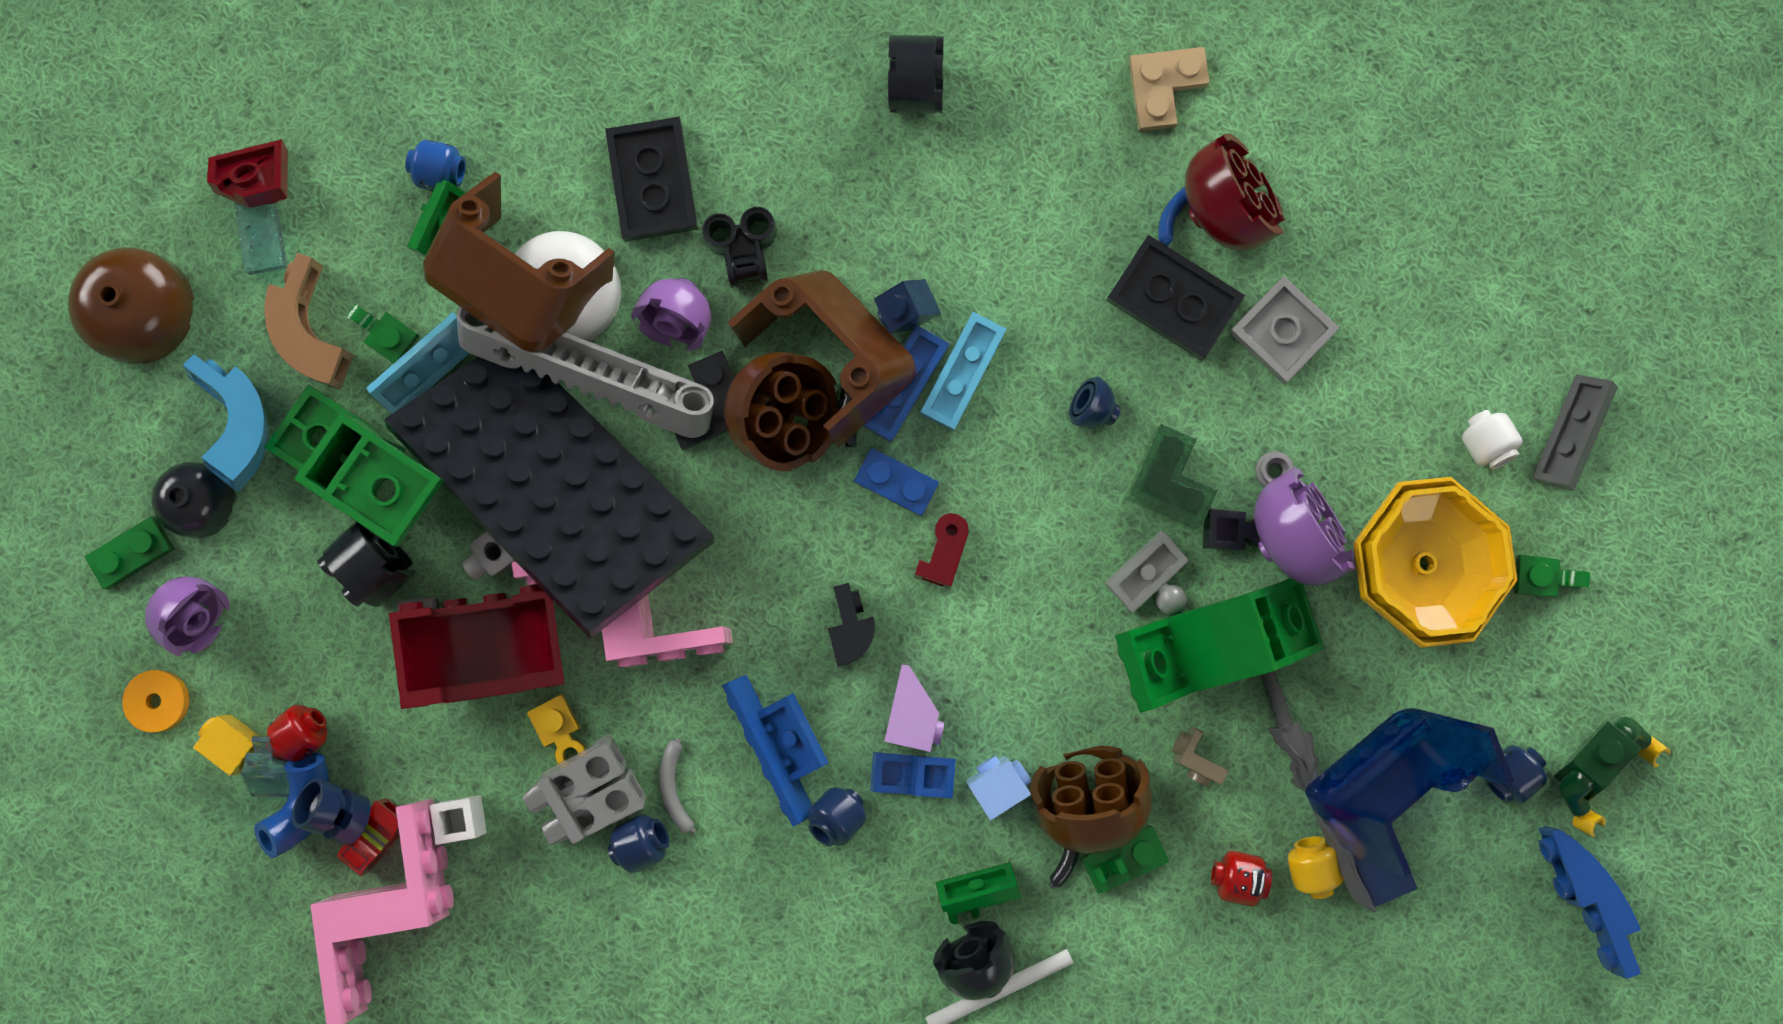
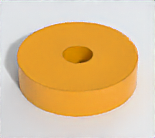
[122,670,189,732]

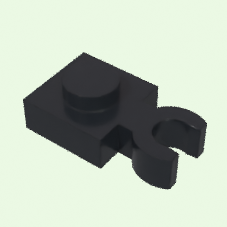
[1203,509,1261,551]

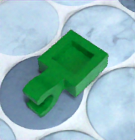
[346,304,419,364]
[1515,555,1590,597]

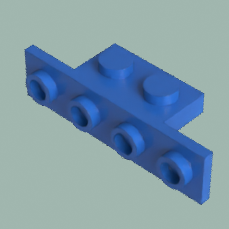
[722,674,829,827]

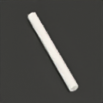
[925,949,1074,1024]

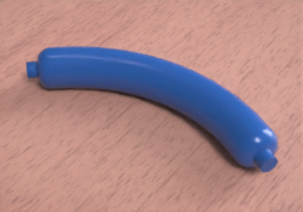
[1158,187,1188,246]

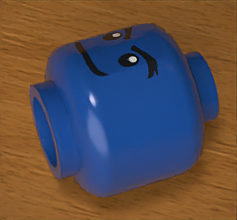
[405,140,466,191]

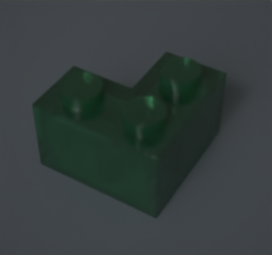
[1124,424,1217,530]

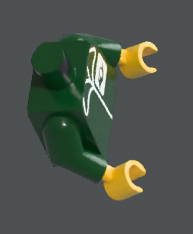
[1554,717,1671,838]

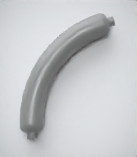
[660,737,696,834]

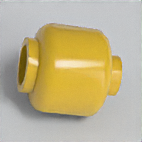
[1288,836,1344,899]

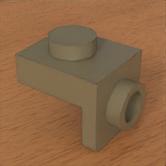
[1172,727,1229,787]

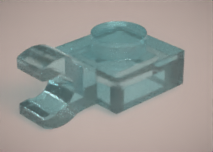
[241,736,289,797]

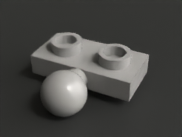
[1104,531,1189,615]

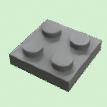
[1229,276,1339,384]

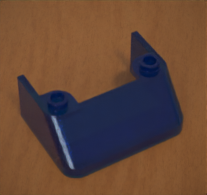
[1305,708,1514,877]

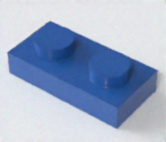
[854,448,939,517]

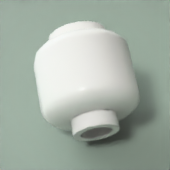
[1462,410,1523,470]

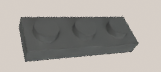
[1532,374,1618,491]

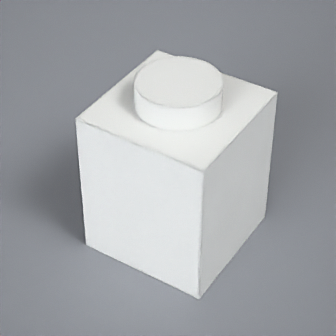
[430,795,487,845]

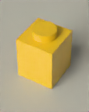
[193,715,267,776]

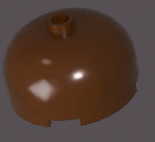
[68,247,194,364]
[724,352,841,471]
[1030,745,1152,854]

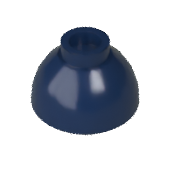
[1069,376,1121,428]

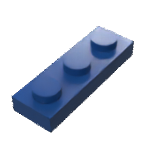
[863,325,950,443]

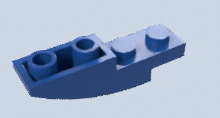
[1538,826,1641,979]

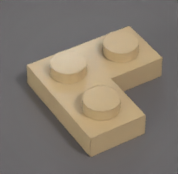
[1129,47,1210,132]

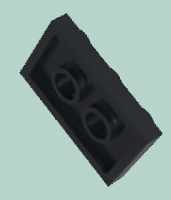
[605,116,699,242]
[1106,235,1245,361]

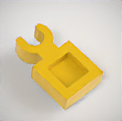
[527,694,586,764]

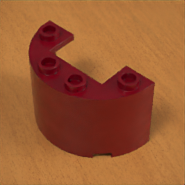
[389,584,564,709]

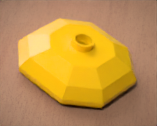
[1353,477,1517,648]

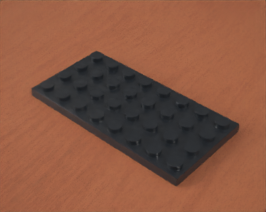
[384,353,714,639]

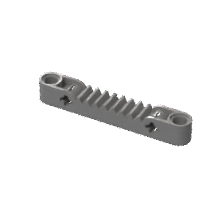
[457,307,714,438]

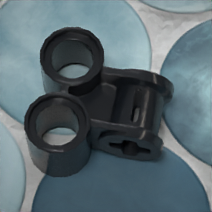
[702,206,777,288]

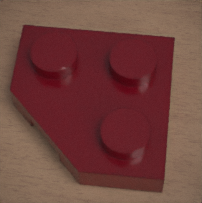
[207,139,288,208]

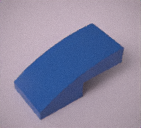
[870,752,956,798]

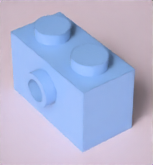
[966,755,1032,821]

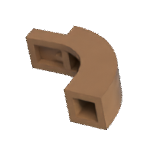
[264,253,354,390]

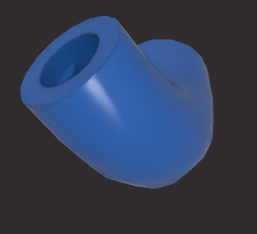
[254,752,329,858]

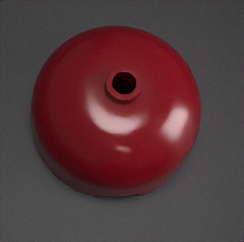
[1185,133,1284,251]

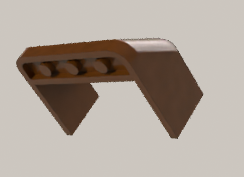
[423,172,615,352]
[727,270,916,448]

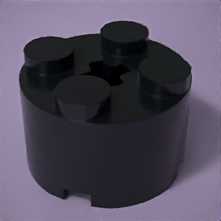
[888,35,944,114]
[317,521,415,607]

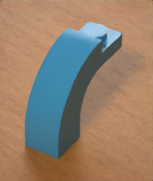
[183,354,268,492]

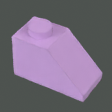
[884,664,945,752]

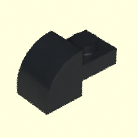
[828,583,875,667]

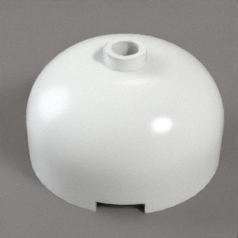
[515,231,621,342]

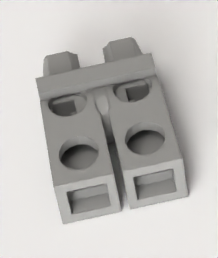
[523,733,646,845]

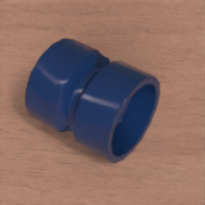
[292,778,371,845]

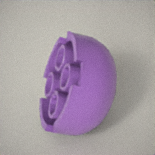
[1254,467,1357,586]

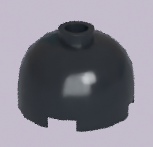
[151,462,236,539]
[933,921,1015,1000]

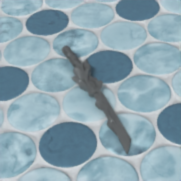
[1260,671,1376,913]

